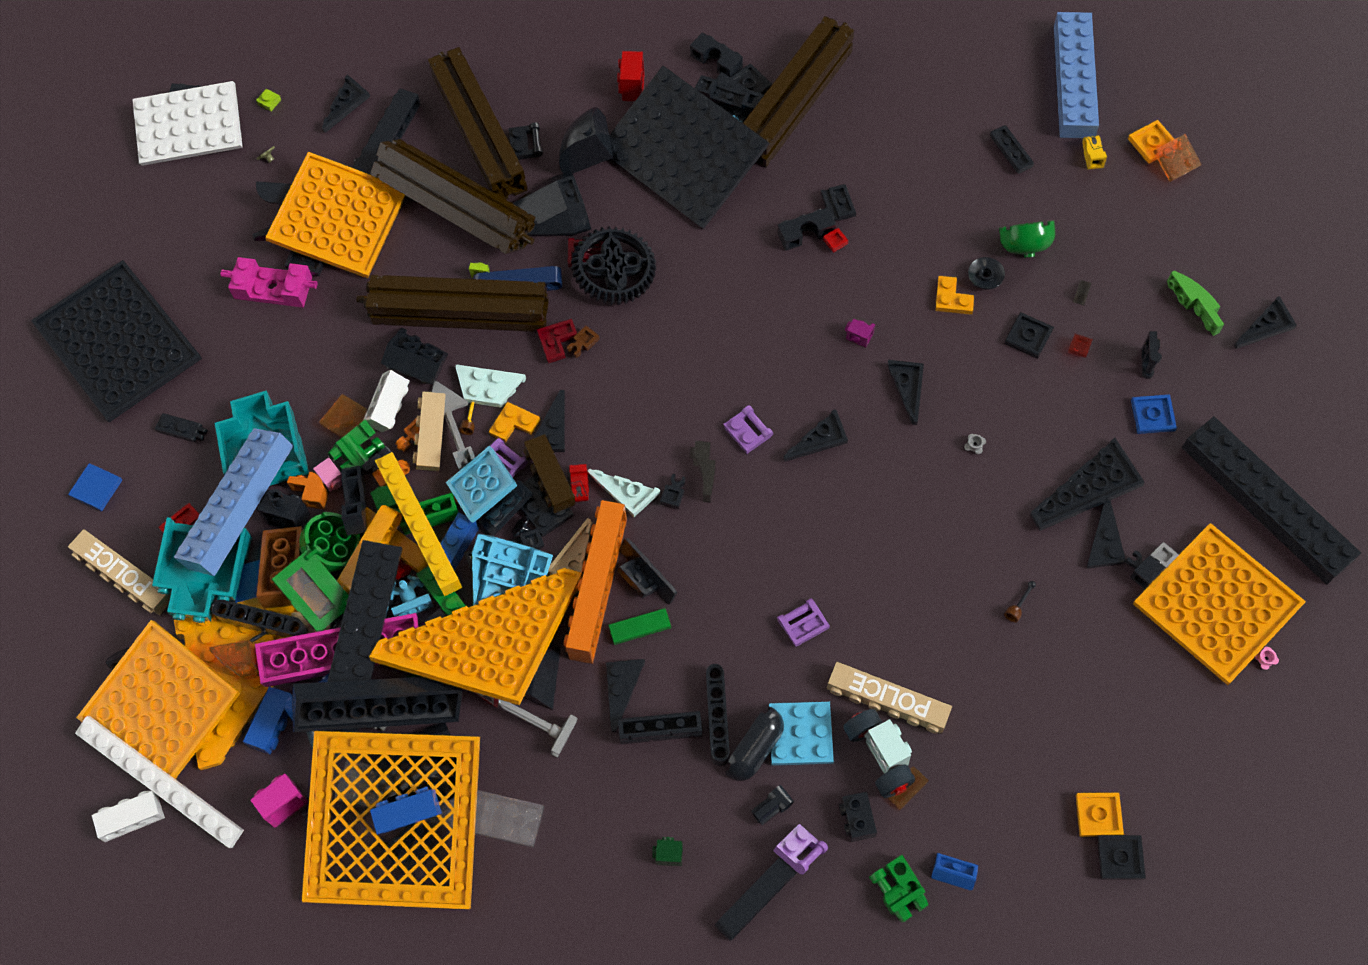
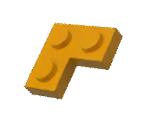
[935,276,974,315]
[489,402,541,442]

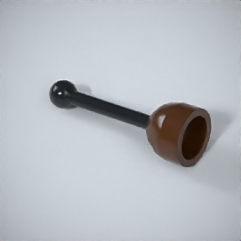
[1004,581,1036,623]

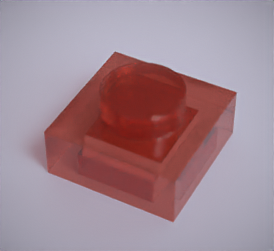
[1068,333,1093,358]

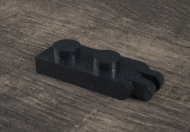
[155,413,208,442]

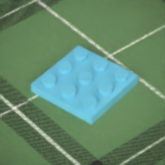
[446,446,518,523]
[769,702,834,765]

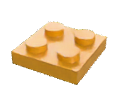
[1128,120,1179,164]
[1076,793,1124,837]

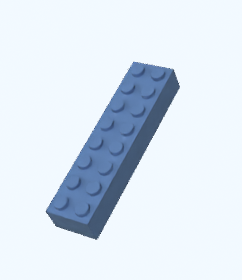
[1054,12,1099,138]
[174,428,293,576]

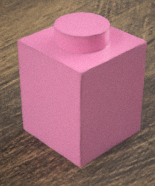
[313,458,342,492]

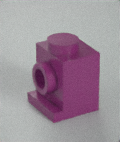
[845,319,875,348]

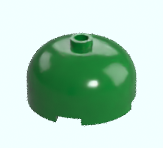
[999,220,1055,258]
[299,512,360,572]

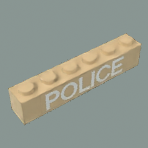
[68,529,171,615]
[827,662,952,734]

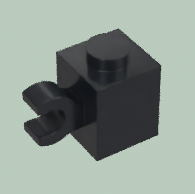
[1126,550,1165,590]

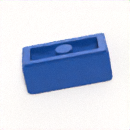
[931,853,979,890]

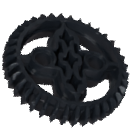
[571,226,656,305]

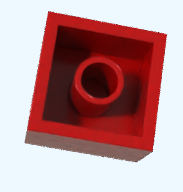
[617,51,645,101]

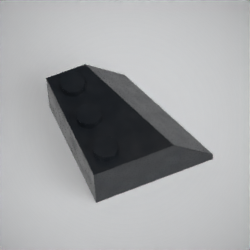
[381,327,448,385]
[523,642,561,710]

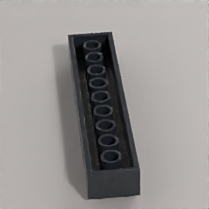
[1182,416,1362,585]

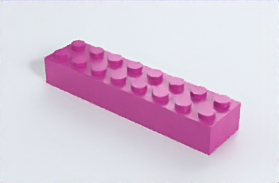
[255,613,420,687]

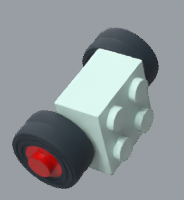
[843,709,915,798]

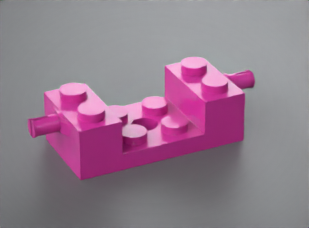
[221,257,318,308]

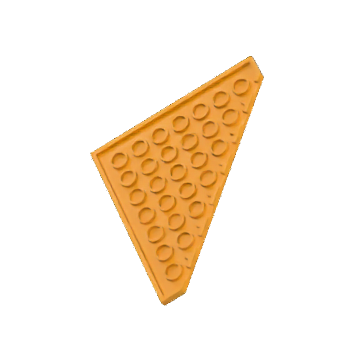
[369,568,583,705]
[174,582,331,770]

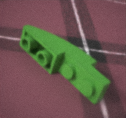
[1167,271,1224,336]

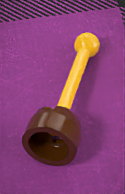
[459,402,475,435]

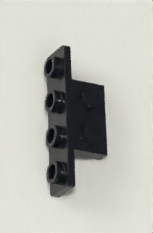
[617,537,677,604]

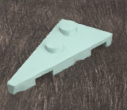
[587,469,660,517]

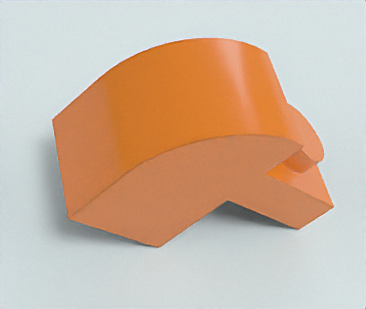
[287,472,328,510]

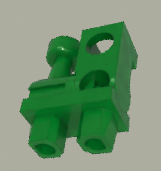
[328,420,385,472]
[869,855,929,923]

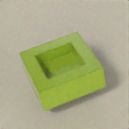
[256,89,281,111]
[469,263,490,278]

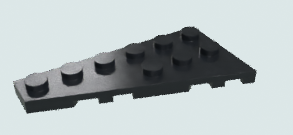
[1030,437,1145,531]

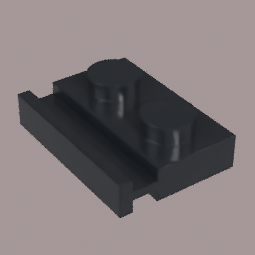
[820,184,856,221]

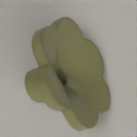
[256,146,275,163]

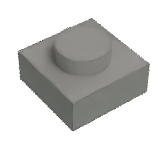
[1150,542,1179,570]

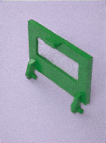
[271,544,349,632]

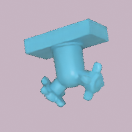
[390,575,434,617]

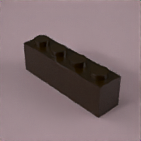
[522,434,575,513]

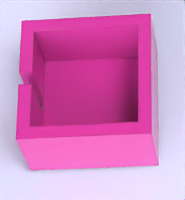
[251,774,309,828]

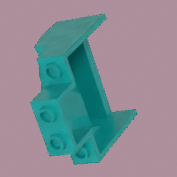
[215,390,309,486]
[152,517,252,623]

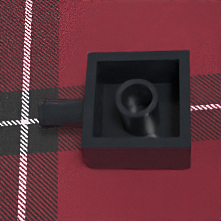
[256,489,311,529]

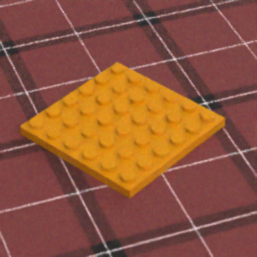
[266,152,406,278]
[1133,523,1306,685]
[76,620,241,779]

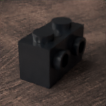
[839,792,877,842]

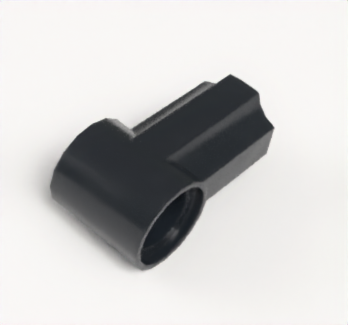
[751,785,795,826]

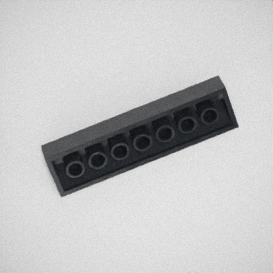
[292,677,463,733]

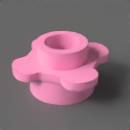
[1254,647,1279,670]

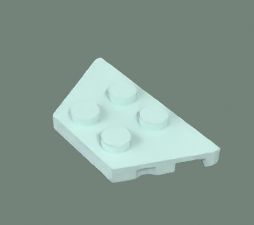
[456,365,526,408]

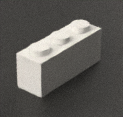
[364,370,409,432]
[92,791,165,842]

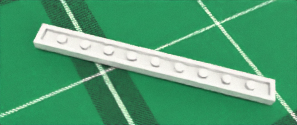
[75,716,244,848]

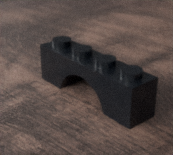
[342,465,367,535]

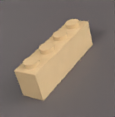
[413,392,446,471]

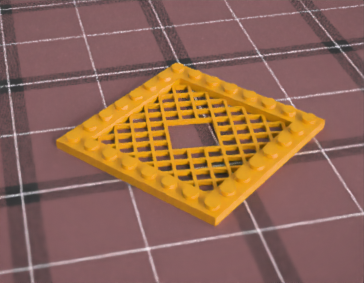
[302,731,480,909]

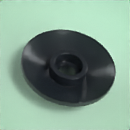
[968,257,1005,290]

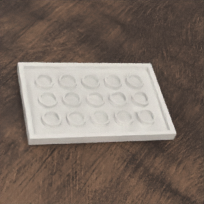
[133,81,243,166]

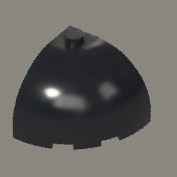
[559,107,613,174]

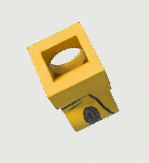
[1083,135,1107,169]

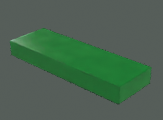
[609,608,671,645]

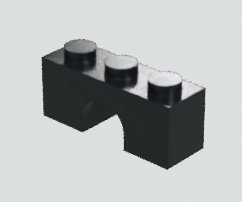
[690,32,743,77]
[778,207,836,251]

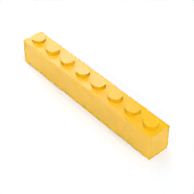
[375,452,462,597]

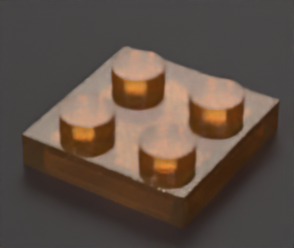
[1153,134,1202,182]
[319,394,368,438]

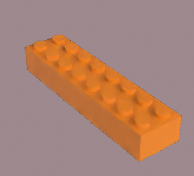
[564,500,627,664]

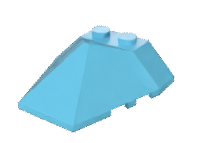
[472,534,553,606]

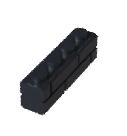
[618,711,702,745]

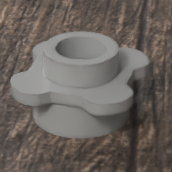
[964,434,986,454]

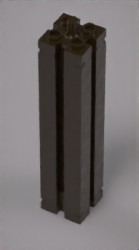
[743,16,854,168]
[428,47,528,199]
[370,139,536,254]
[356,275,549,332]

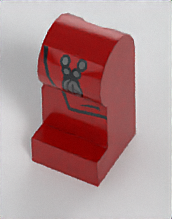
[569,464,589,502]

